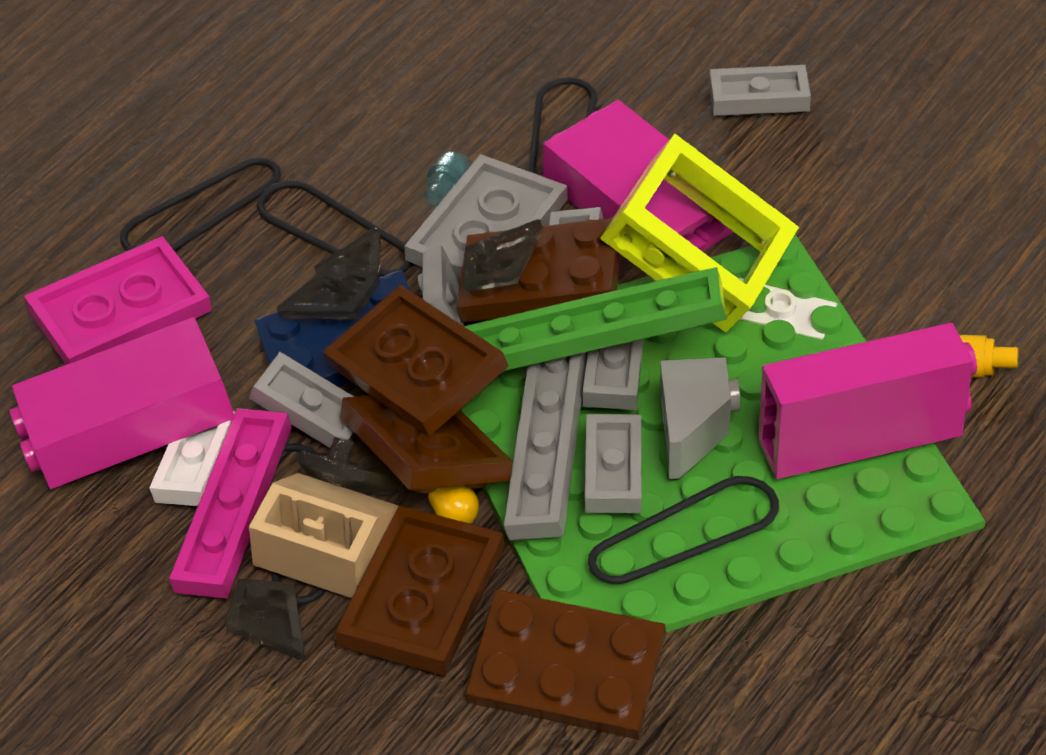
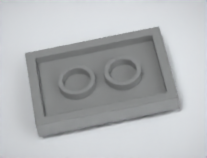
[404,154,568,280]

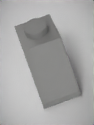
[660,357,740,479]

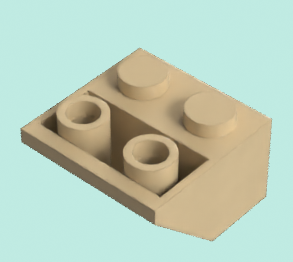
[249,473,398,598]

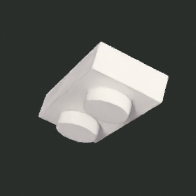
[149,411,235,506]

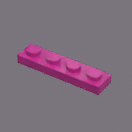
[169,408,292,599]

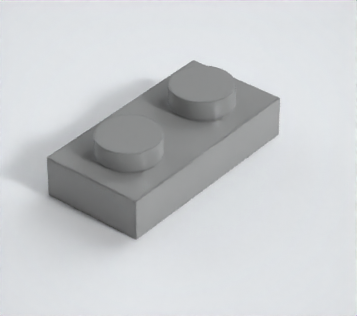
[709,65,811,116]
[418,245,464,326]
[582,339,645,410]
[249,352,356,454]
[585,414,641,513]

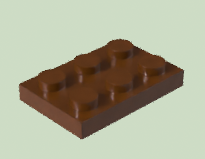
[456,217,620,322]
[322,285,509,437]
[340,395,513,493]
[335,505,505,676]
[466,589,666,740]

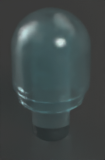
[425,150,472,206]

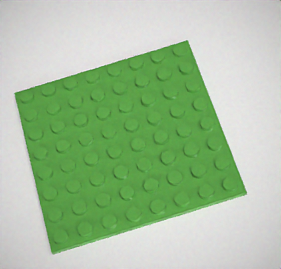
[460,234,985,633]

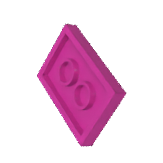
[24,236,212,365]

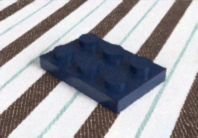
[254,270,410,387]

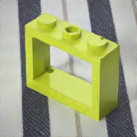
[600,134,799,333]

